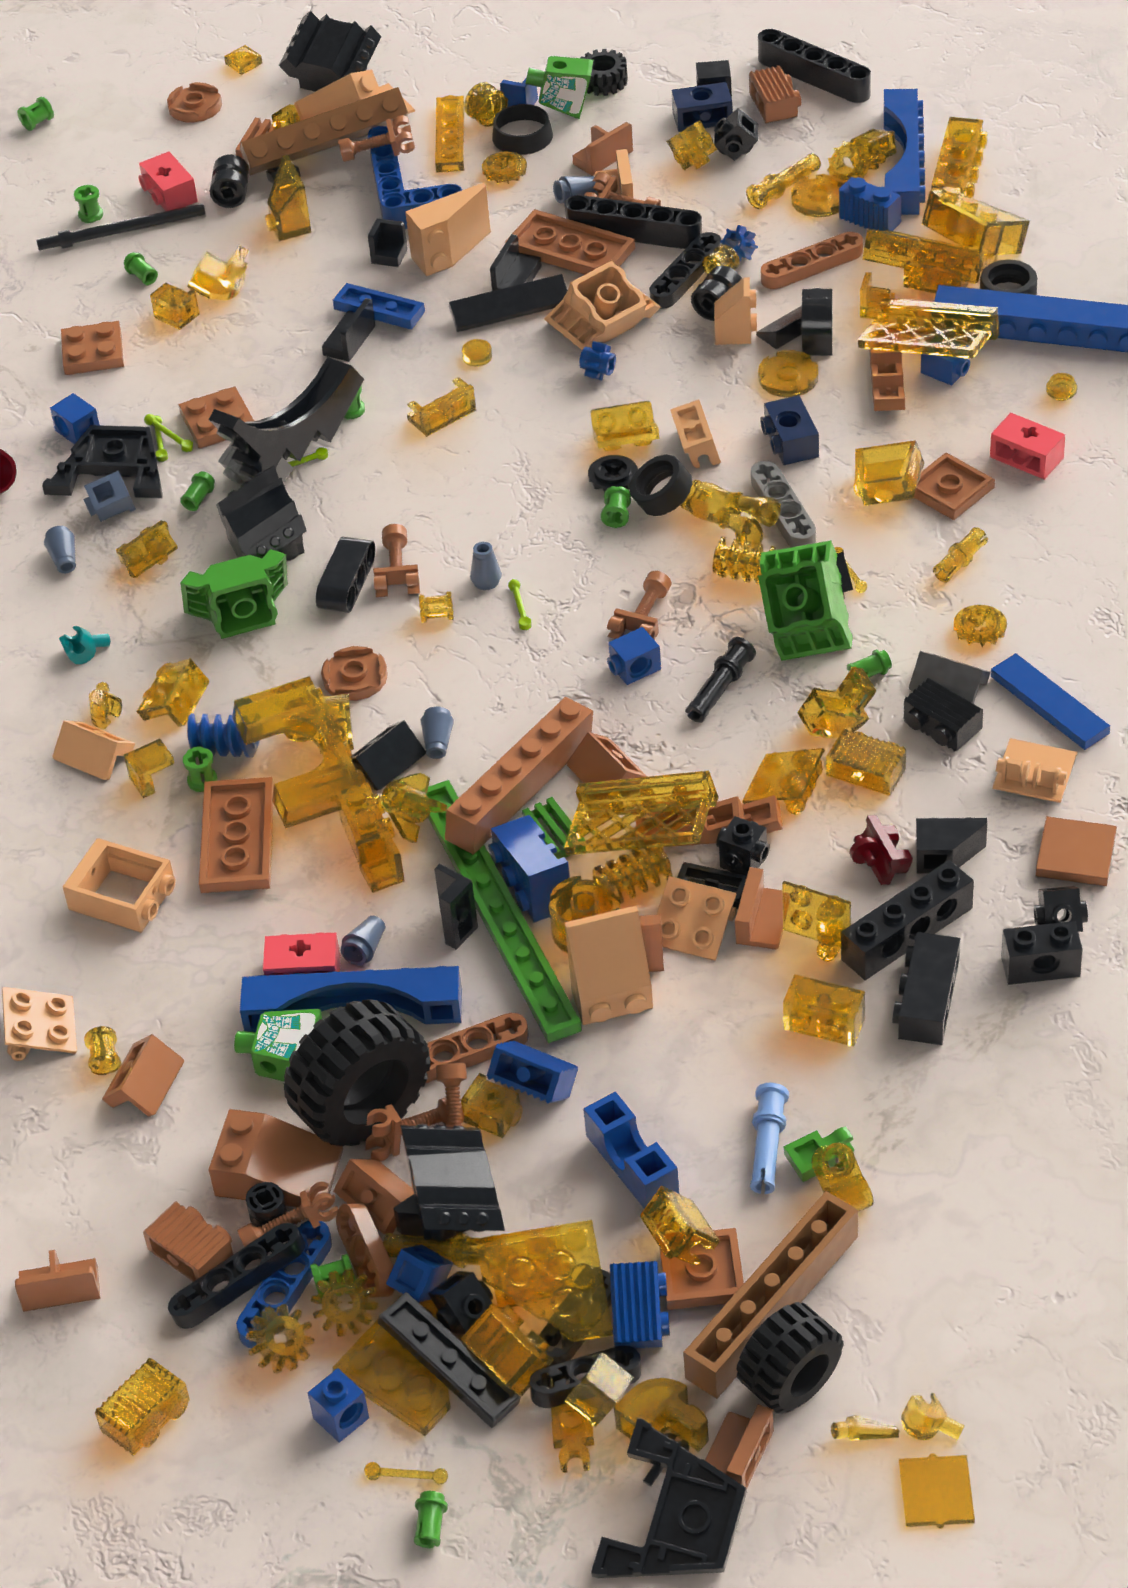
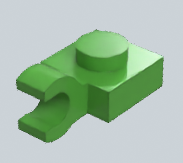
[783,1126,854,1182]

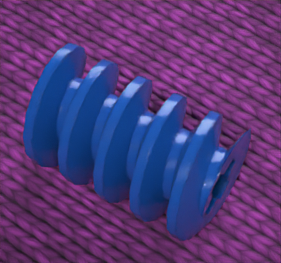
[187,713,261,758]

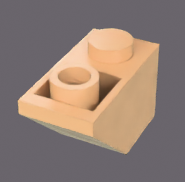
[714,277,757,345]

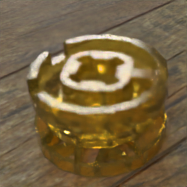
[464,82,508,127]

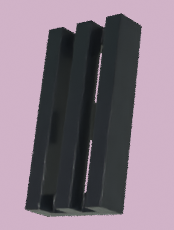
[677,862,747,909]

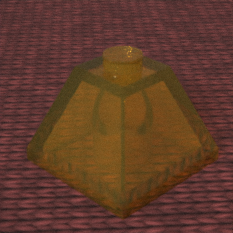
[265,155,311,241]

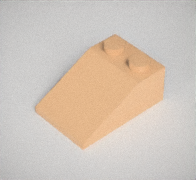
[405,183,491,276]
[565,906,653,1025]

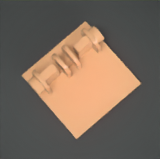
[993,738,1077,803]
[657,876,736,961]
[2,987,77,1061]

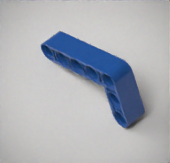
[368,126,462,229]

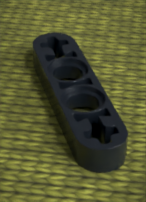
[649,232,722,309]
[168,1223,305,1329]

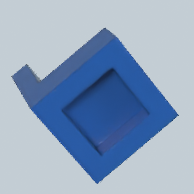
[500,78,538,109]

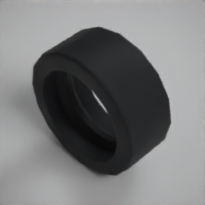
[980,259,1038,295]
[629,454,693,516]

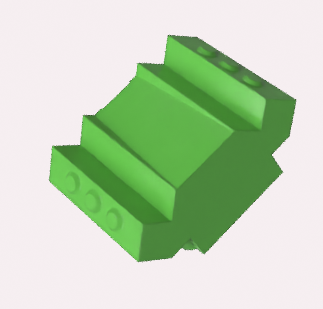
[758,540,853,661]
[180,549,288,639]

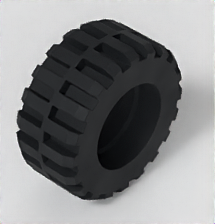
[284,1000,430,1146]

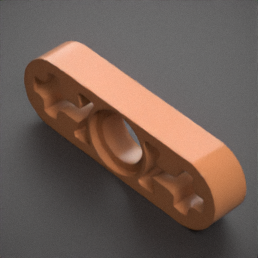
[336,1203,395,1298]

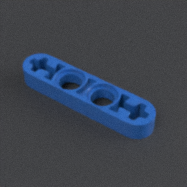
[236,1220,332,1349]

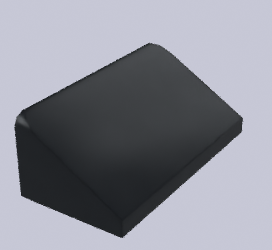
[756,306,802,349]

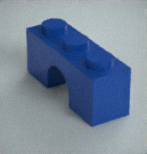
[583,1091,679,1213]

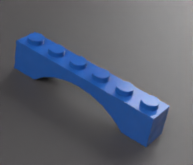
[884,88,925,215]
[240,966,462,1032]

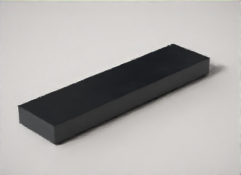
[449,274,568,332]
[377,1292,521,1428]

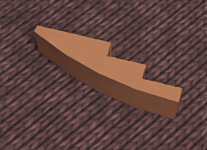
[868,329,905,411]
[635,795,783,846]

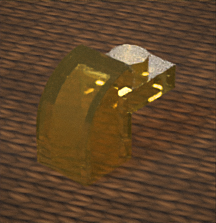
[187,245,249,300]
[797,667,876,738]
[614,1378,709,1452]

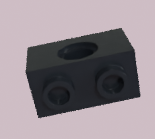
[1001,921,1083,985]

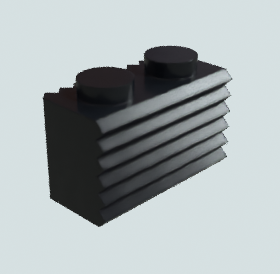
[903,678,983,752]

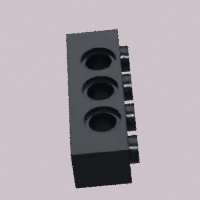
[841,860,974,980]

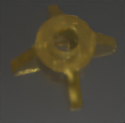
[381,773,447,843]

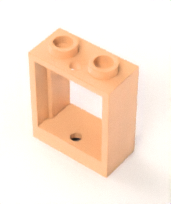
[63,838,176,933]

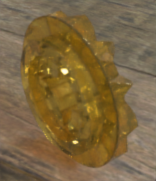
[827,140,871,185]
[482,151,527,184]
[953,605,1007,648]

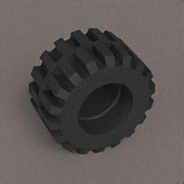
[736,1302,844,1414]

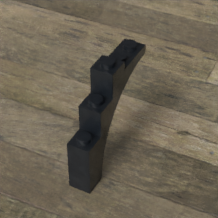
[208,357,364,479]

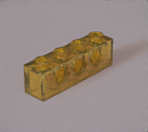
[931,117,988,212]

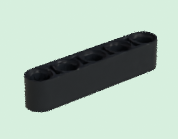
[758,29,871,103]
[565,195,702,249]

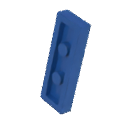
[333,283,425,330]

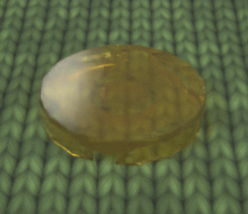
[791,174,845,217]
[758,350,818,397]

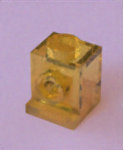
[850,129,897,170]
[150,283,200,330]
[461,1073,523,1138]

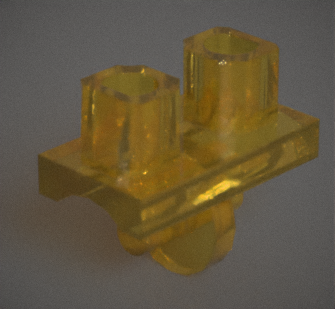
[116,520,178,578]

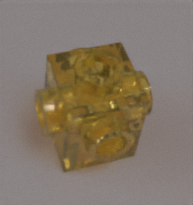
[666,120,717,170]

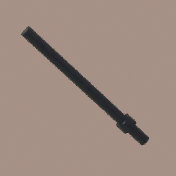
[36,203,205,251]

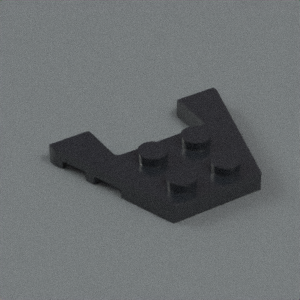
[42,425,163,498]
[591,1418,747,1578]

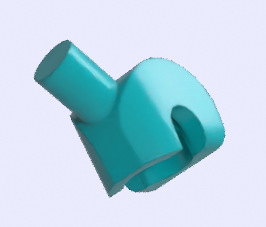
[59,626,111,664]

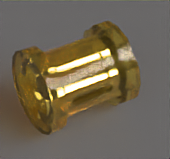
[419,591,454,623]
[84,1026,121,1075]

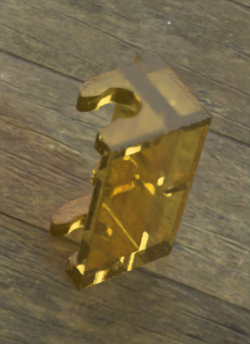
[407,377,476,437]
[640,1185,720,1265]

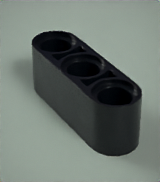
[316,536,375,613]

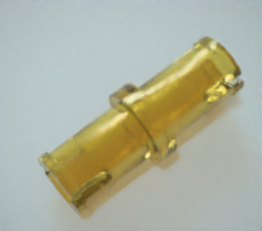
[933,527,988,583]

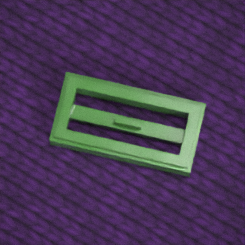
[522,797,586,859]

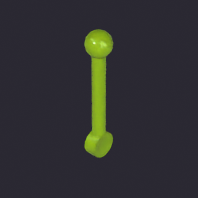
[144,414,193,452]
[152,415,168,462]
[288,447,328,467]
[508,579,532,630]

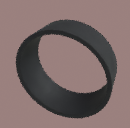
[492,104,553,155]

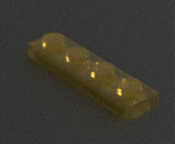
[435,95,465,173]

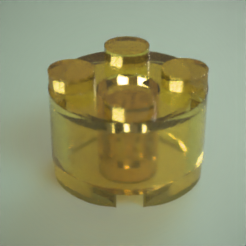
[549,876,621,954]

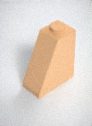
[294,69,381,121]

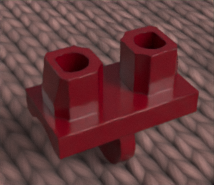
[849,815,913,885]

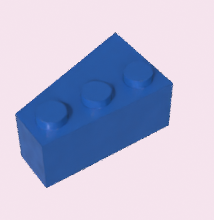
[488,815,573,923]

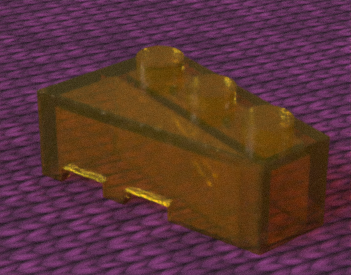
[922,187,1030,256]

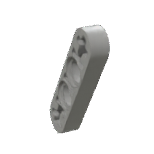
[751,461,816,547]

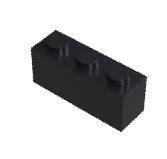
[892,932,961,1045]

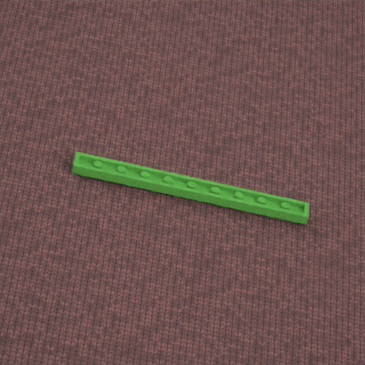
[417,780,582,1044]

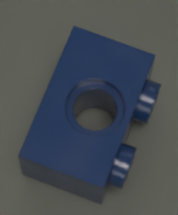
[671,82,733,132]
[760,395,819,466]

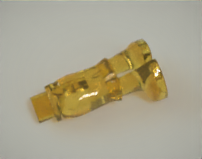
[680,479,781,552]

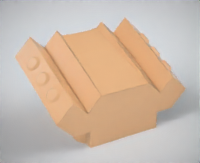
[544,260,661,350]

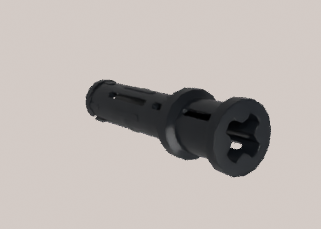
[685,637,756,723]

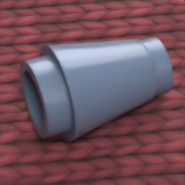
[553,176,597,204]
[44,526,76,574]
[470,542,502,590]
[420,707,454,759]
[341,915,386,965]

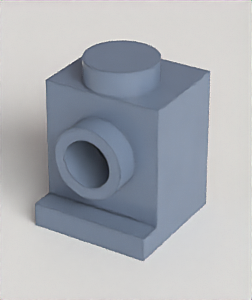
[83,471,136,522]

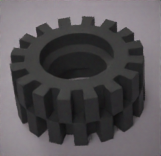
[580,49,628,96]

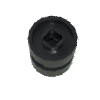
[209,154,250,208]
[691,265,742,321]

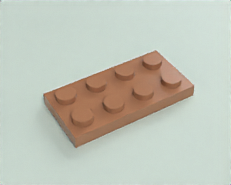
[505,209,635,275]
[199,777,274,893]

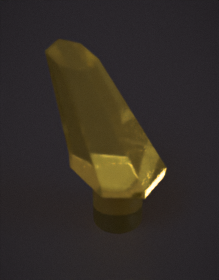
[831,1415,900,1441]

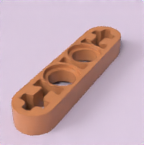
[761,232,863,289]
[426,1013,529,1083]

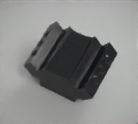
[279,10,382,92]
[216,465,307,561]
[400,1124,505,1240]

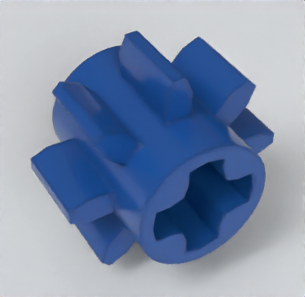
[720,225,758,264]
[579,341,616,381]

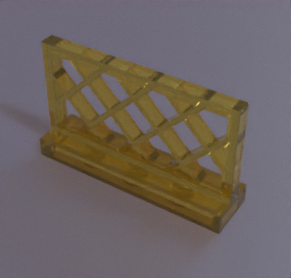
[862,229,998,284]
[858,298,1000,359]
[564,771,719,855]

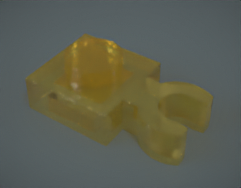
[551,1402,594,1473]

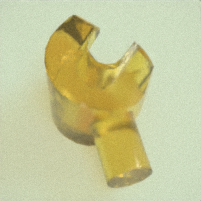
[88,682,122,729]
[901,1393,965,1440]

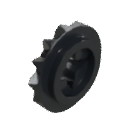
[588,455,638,492]

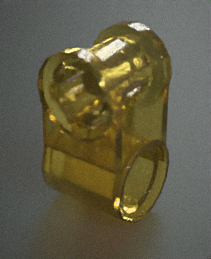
[811,1143,874,1212]

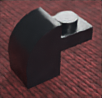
[802,288,832,356]

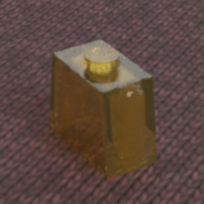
[854,440,924,506]

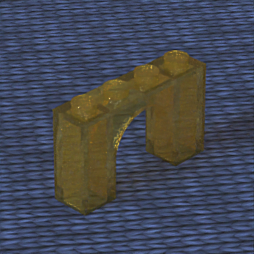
[232,676,366,829]

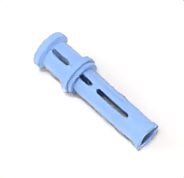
[750,1083,789,1194]

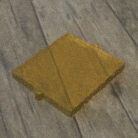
[899,1453,975,1529]

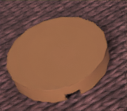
[167,82,222,123]
[321,646,388,701]

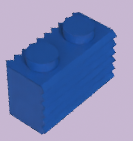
[839,177,902,236]
[487,1040,578,1104]
[610,1261,670,1349]

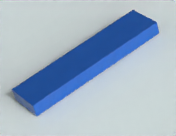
[991,653,1110,750]

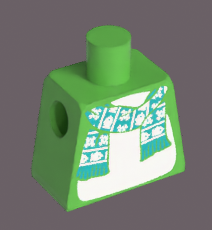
[525,56,593,119]
[234,1009,322,1081]

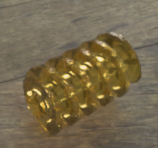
[712,536,776,585]
[592,842,673,904]

